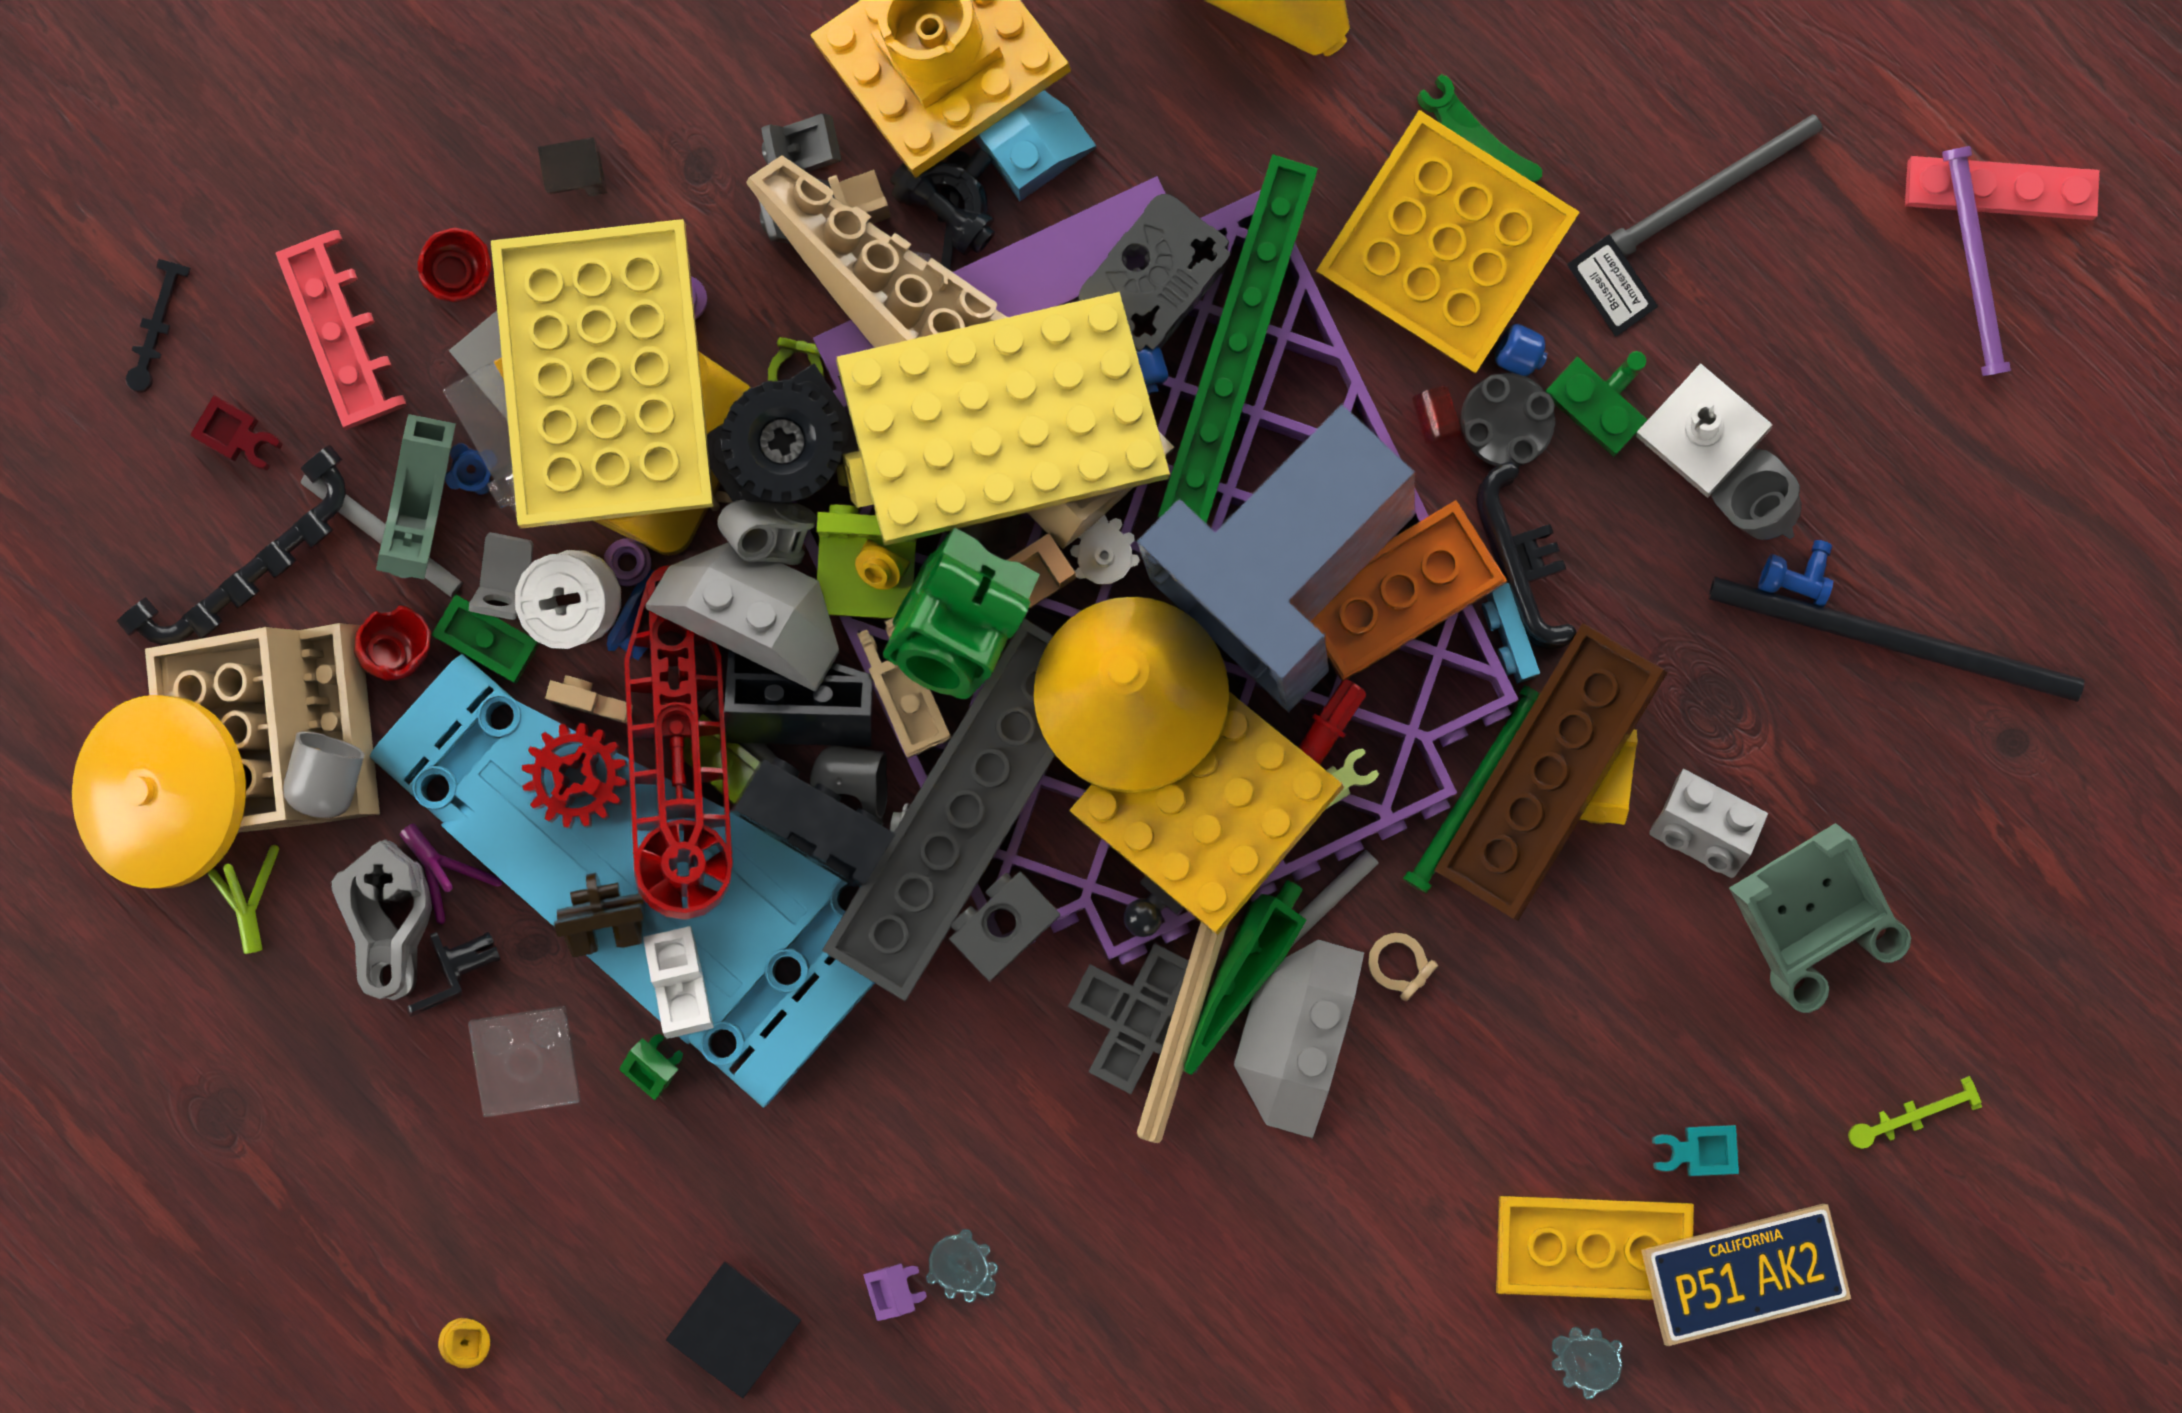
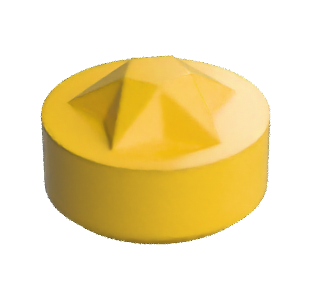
[438,1318,490,1368]

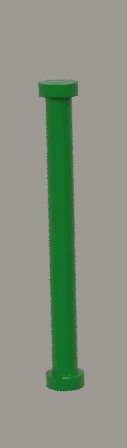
[1403,685,1540,894]

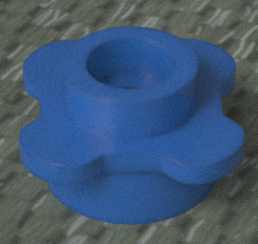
[445,443,497,494]

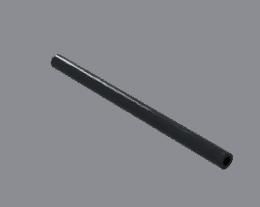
[1708,577,2085,702]

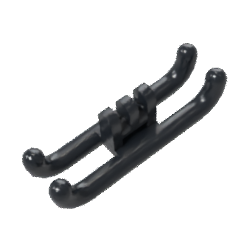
[1476,461,1577,649]

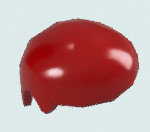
[417,227,491,303]
[354,605,431,681]

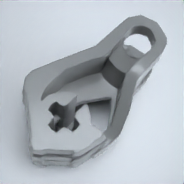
[332,839,432,1000]

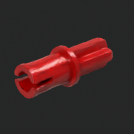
[1298,679,1366,765]

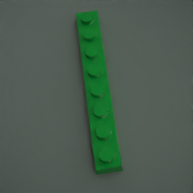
[1158,154,1318,523]

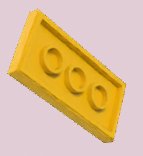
[1496,1196,1694,1300]

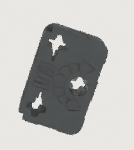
[1079,194,1230,351]

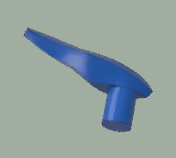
[607,570,653,661]

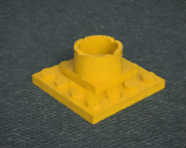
[810,0,1071,178]

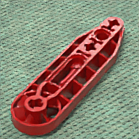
[624,565,733,920]

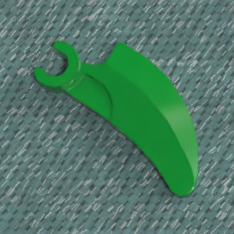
[1417,74,1542,184]

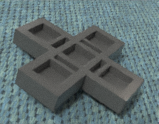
[1068,943,1201,1094]

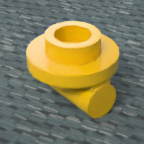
[855,539,911,590]

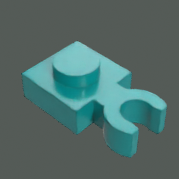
[1652,1125,1739,1176]

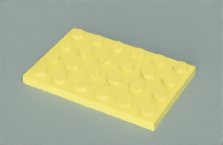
[491,219,714,528]
[836,292,1170,546]

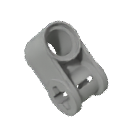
[717,500,817,565]

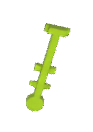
[1848,1076,1982,1149]

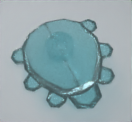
[926,1229,998,1303]
[1552,1327,1623,1400]

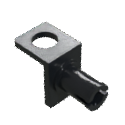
[407,932,500,1017]

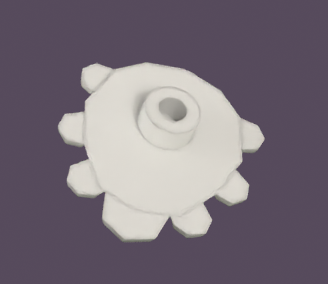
[1070,515,1140,584]

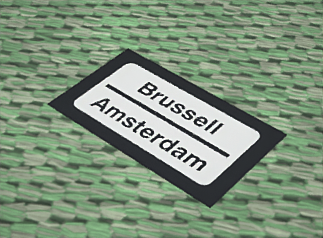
[1567,234,1658,337]

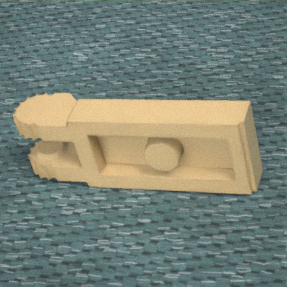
[857,618,951,759]

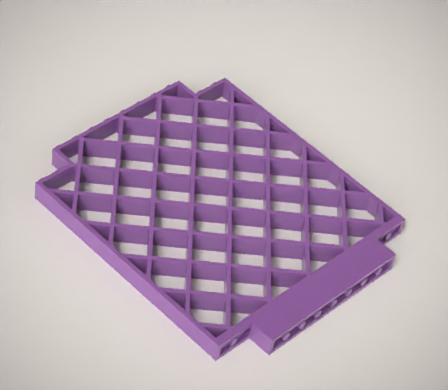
[793,176,1519,965]

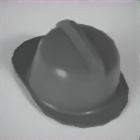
[1711,448,1802,540]

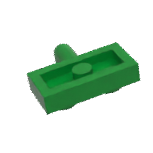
[1545,351,1648,457]

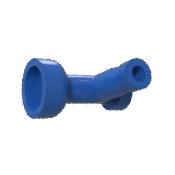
[1758,540,1833,607]

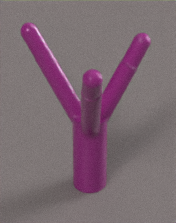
[400,823,502,924]

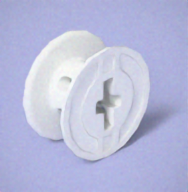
[515,550,621,649]

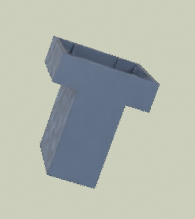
[1137,404,1415,713]

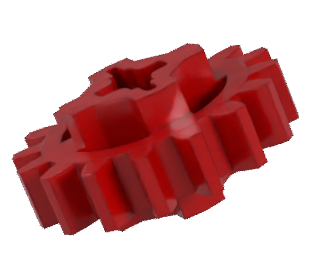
[522,723,629,829]

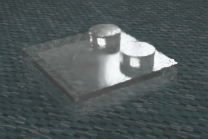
[468,1005,581,1118]

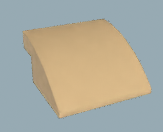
[145,623,380,833]

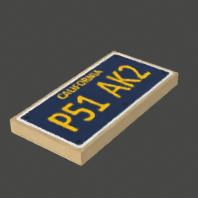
[1641,1204,1851,1346]

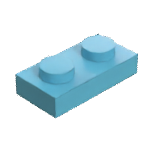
[1482,583,1540,684]

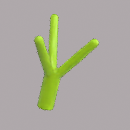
[208,845,279,954]

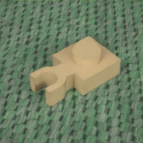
[545,676,633,724]

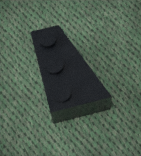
[724,649,873,746]

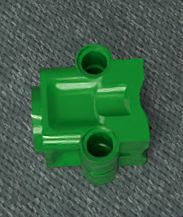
[883,527,1040,699]

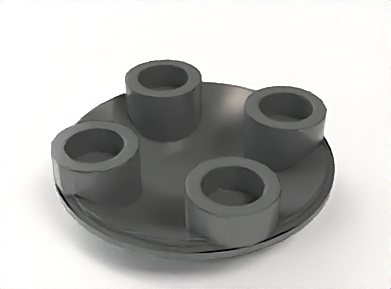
[1460,373,1555,467]

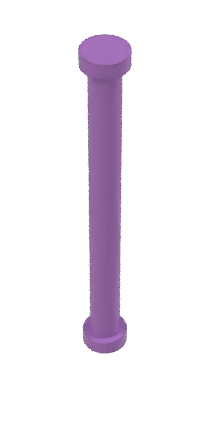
[1942,146,2011,376]

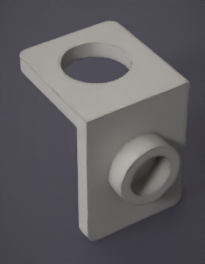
[469,533,534,620]

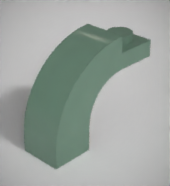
[376,414,456,579]

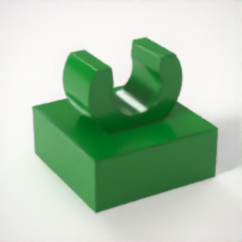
[619,1034,683,1101]

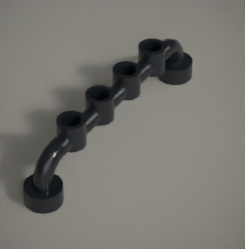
[116,445,346,646]

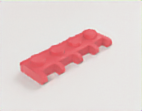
[275,230,407,430]

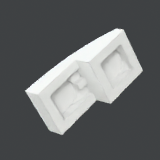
[643,926,714,1039]

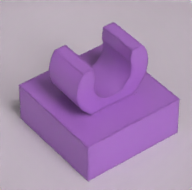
[863,1264,927,1321]

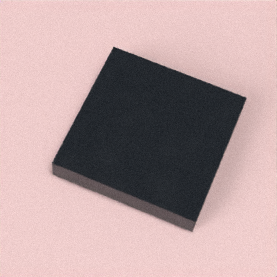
[666,1261,802,1399]

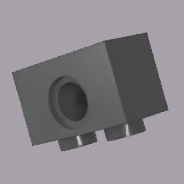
[949,872,1061,982]

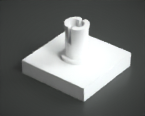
[1636,364,1773,498]

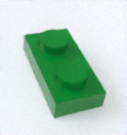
[431,594,540,684]

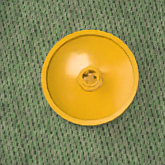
[72,695,246,888]

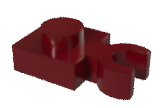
[190,395,283,471]

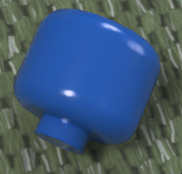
[1495,324,1547,377]
[1136,346,1168,396]

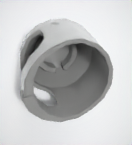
[283,731,364,818]

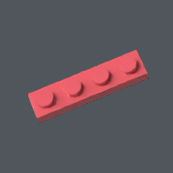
[1905,156,2100,220]

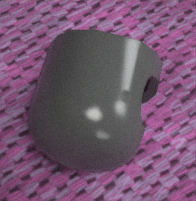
[810,745,888,822]

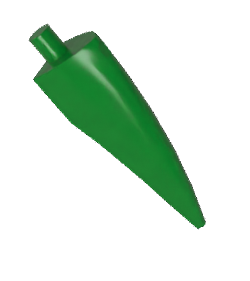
[1183,880,1306,1075]

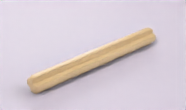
[1137,922,1227,1143]

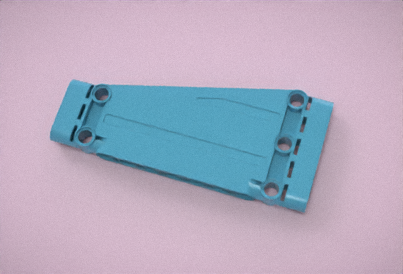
[370,654,875,1108]

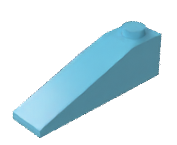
[974,90,1096,201]

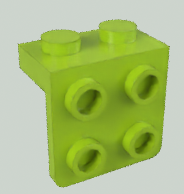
[817,505,917,619]

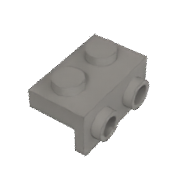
[1649,768,1768,878]

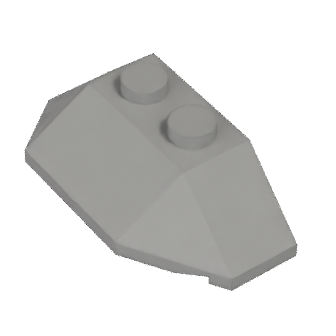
[645,542,839,692]
[1234,940,1364,1138]

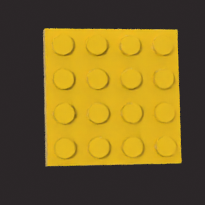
[1316,110,1580,374]
[1069,692,1344,936]

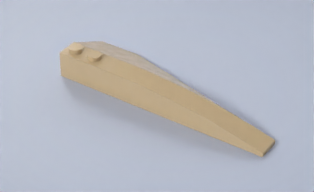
[746,155,1175,549]

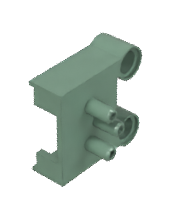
[1729,823,1911,1013]

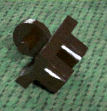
[554,873,646,957]

